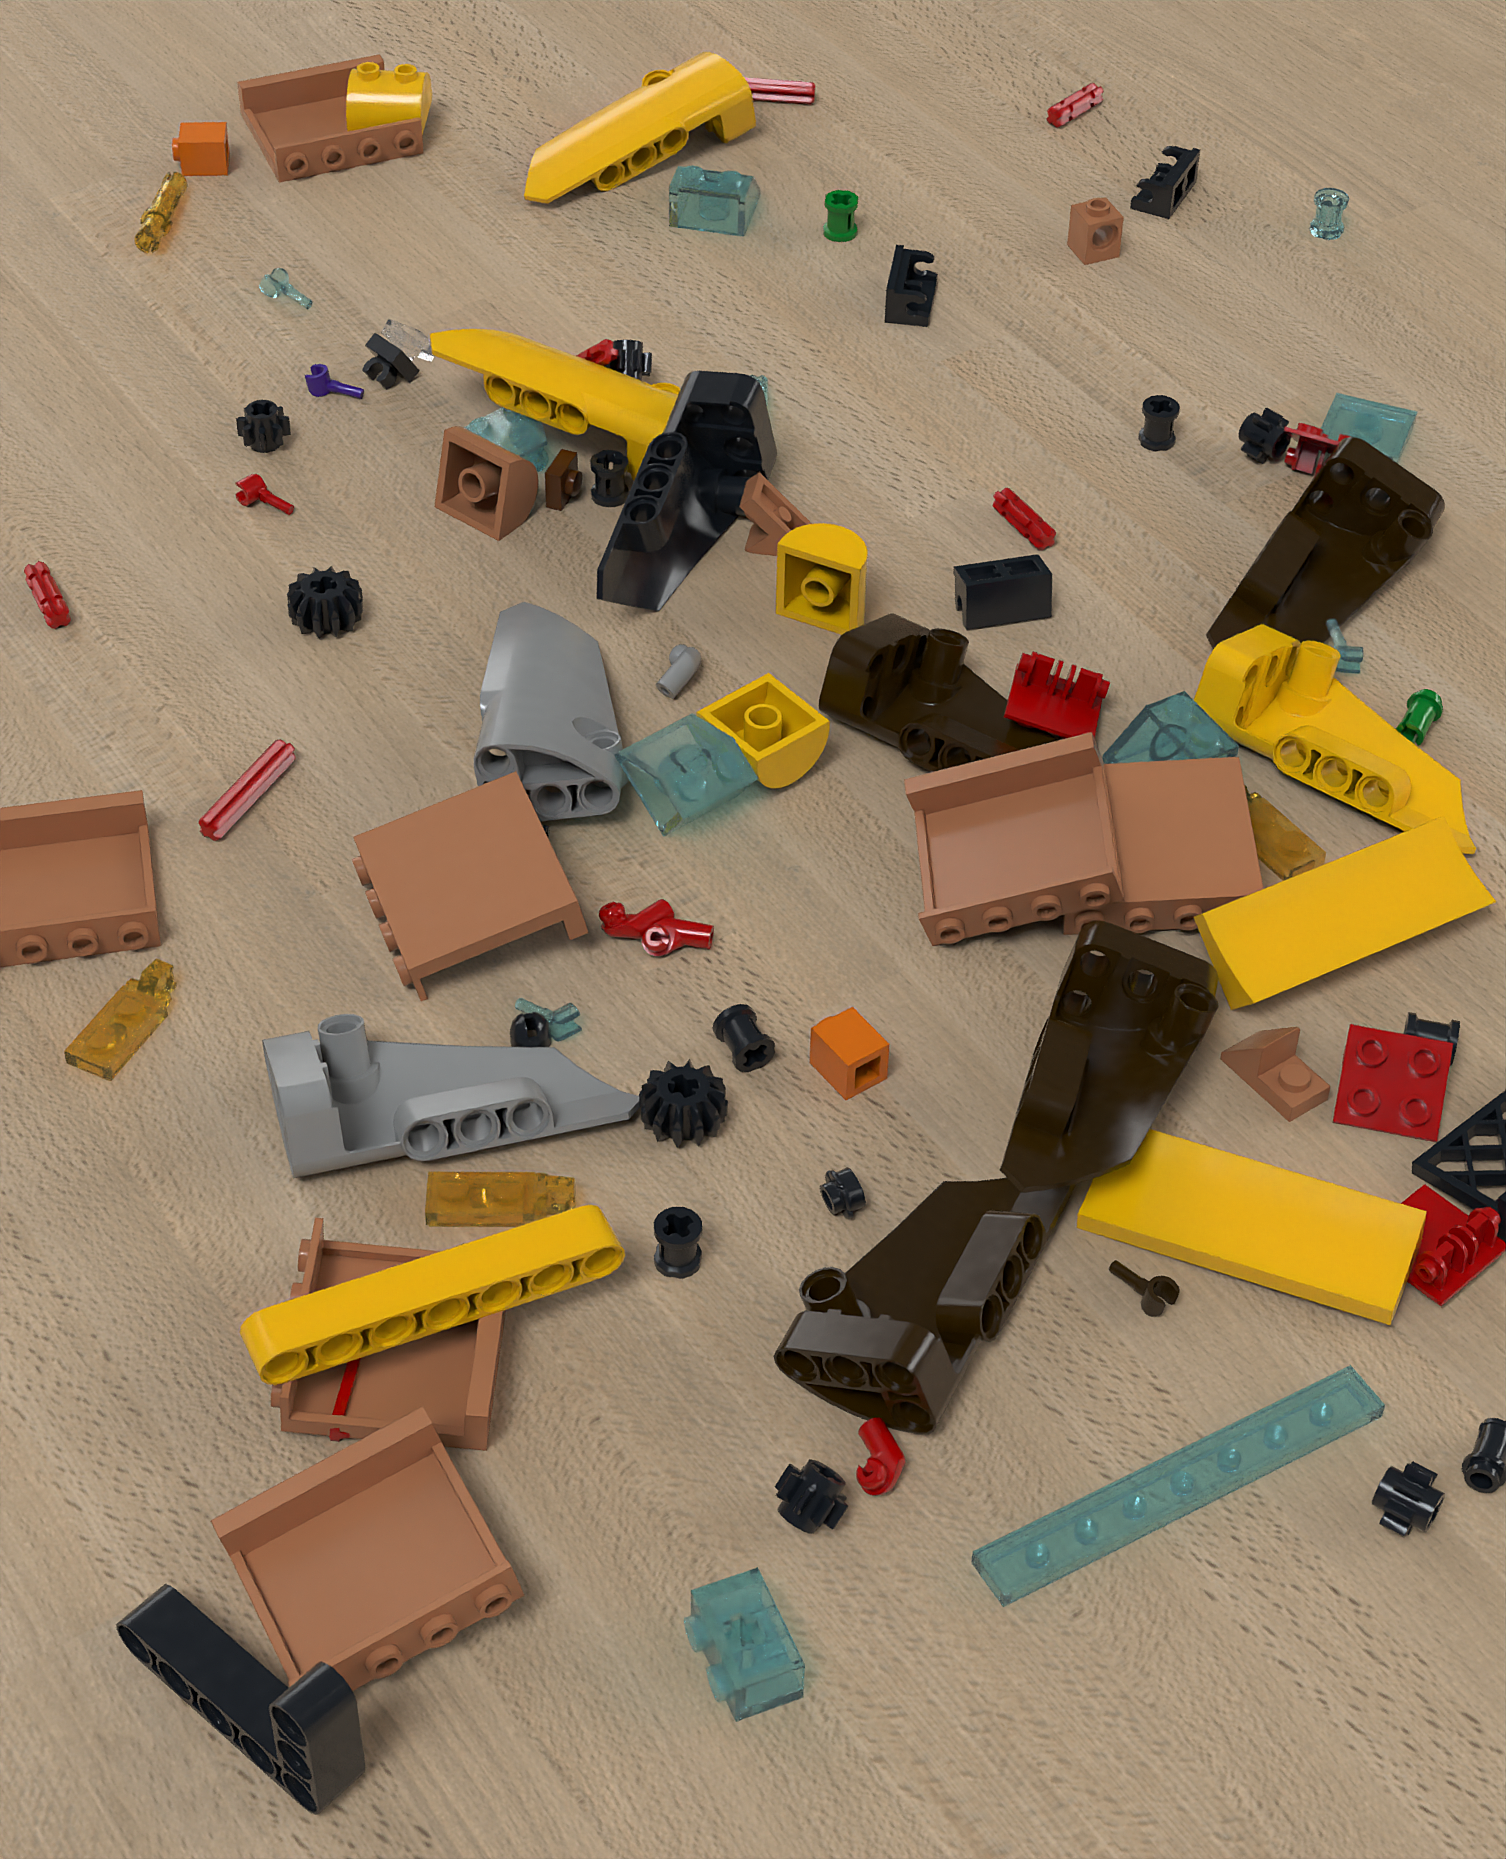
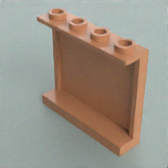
[237,54,423,182]
[904,732,1124,946]
[1063,757,1263,935]
[352,771,589,1001]
[0,790,161,967]
[271,1218,506,1451]
[210,1406,525,1691]

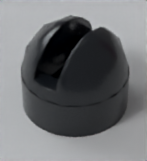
[510,1011,551,1048]

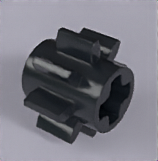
[604,340,652,381]
[236,400,291,453]
[1238,408,1291,464]
[774,1459,849,1534]
[1372,1461,1445,1537]

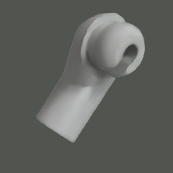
[656,644,702,699]

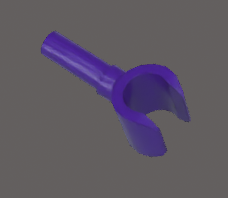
[305,364,364,399]

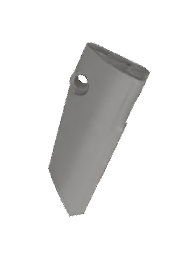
[474,602,628,821]
[262,1014,640,1178]

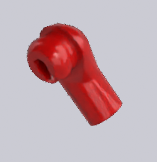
[599,899,674,939]
[856,1417,906,1496]

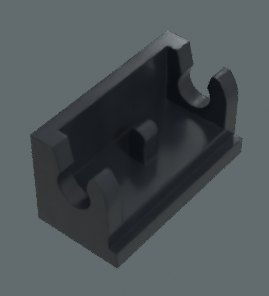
[1130,146,1201,219]
[884,245,938,327]
[953,554,1052,630]

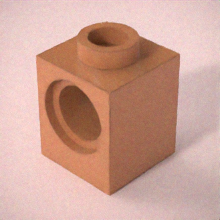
[1067,197,1124,265]

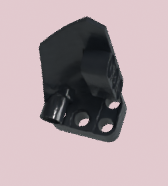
[596,371,777,611]

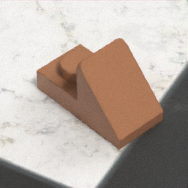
[739,472,812,556]
[1220,1027,1331,1122]

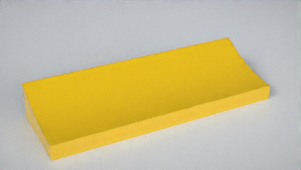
[1194,816,1496,1010]
[1077,1129,1427,1325]

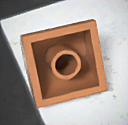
[434,426,538,541]

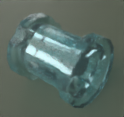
[1309,188,1349,240]

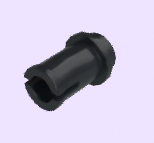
[1462,1418,1506,1493]

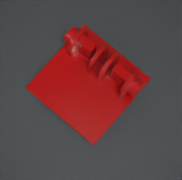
[1284,423,1351,475]
[1004,651,1110,739]
[1332,1024,1453,1143]
[1401,1184,1506,1306]

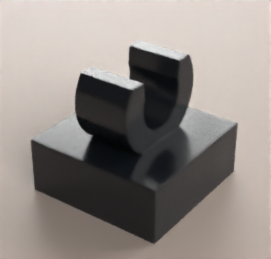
[362,333,420,390]

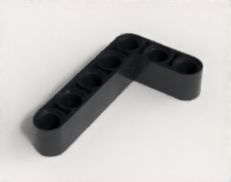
[116,1584,366,1815]

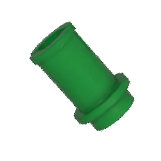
[1396,689,1443,746]

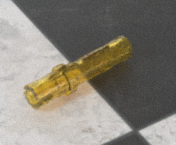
[134,172,188,253]

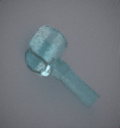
[259,268,313,309]
[1326,619,1363,674]
[515,998,582,1042]

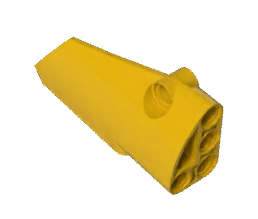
[524,52,756,204]
[430,329,680,481]
[1190,624,1476,854]

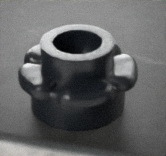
[820,1167,866,1219]

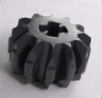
[287,566,363,639]
[639,1059,728,1148]

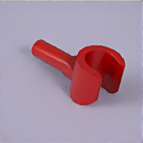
[236,474,294,515]

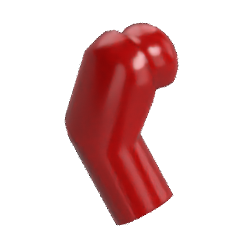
[642,917,714,956]

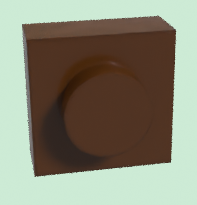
[545,449,582,511]

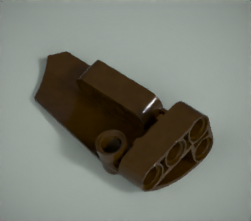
[1206,437,1445,649]
[818,613,1058,772]
[1000,921,1219,1193]
[774,1177,1077,1435]

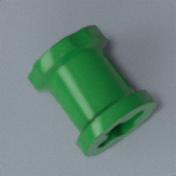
[823,190,858,242]

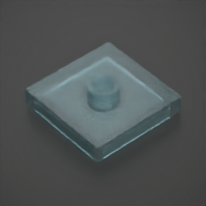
[1320,393,1417,464]

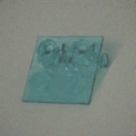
[464,407,549,472]

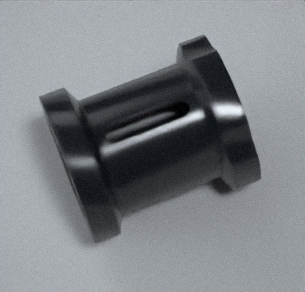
[1138,395,1180,451]
[590,450,629,508]
[712,1004,775,1073]
[1403,1012,1460,1066]
[654,1207,702,1279]

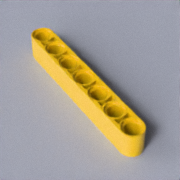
[240,1205,625,1385]

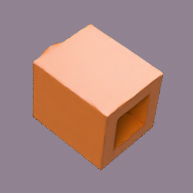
[172,122,230,176]
[809,1007,890,1100]

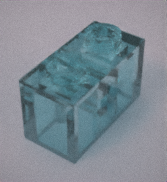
[684,1567,805,1722]

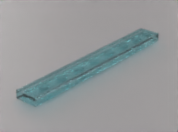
[971,1365,1385,1607]

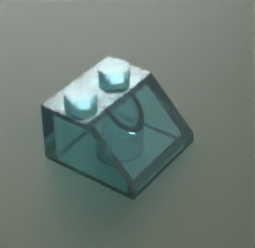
[669,166,761,237]
[1102,691,1239,764]
[614,713,758,837]

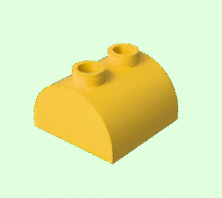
[346,62,432,135]
[776,523,868,635]
[696,673,830,789]

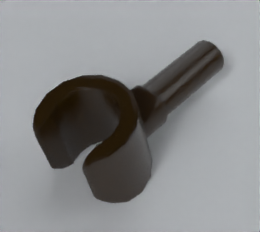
[1109,1260,1179,1317]

